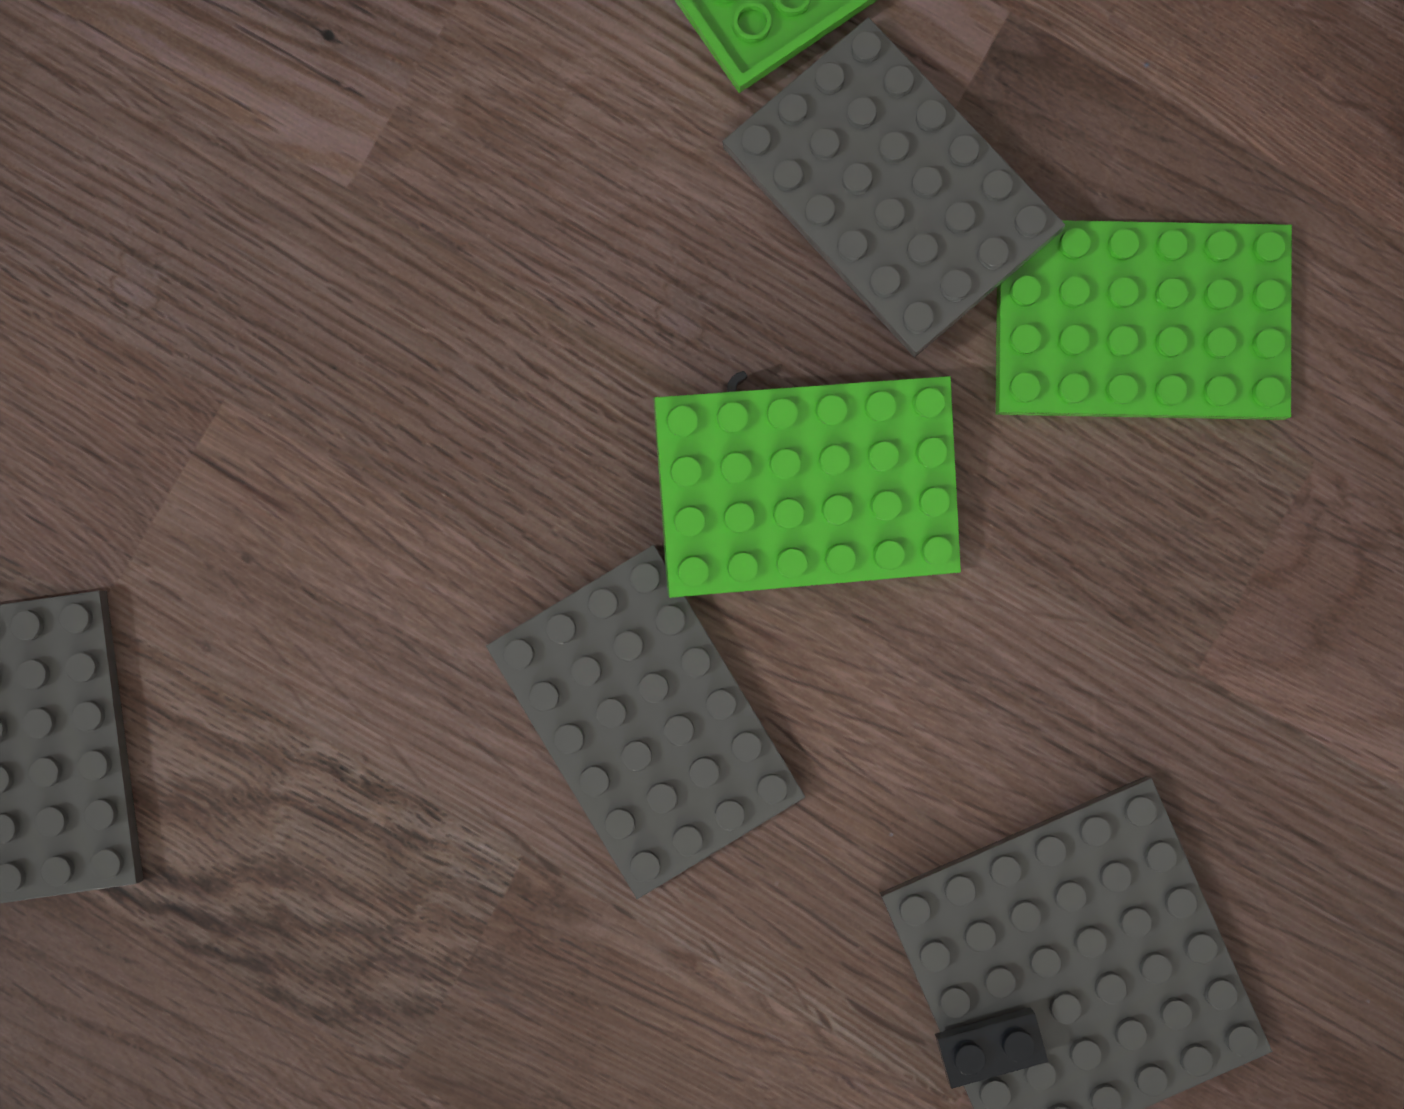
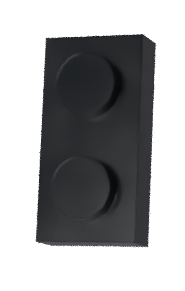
[935,1007,1048,1089]

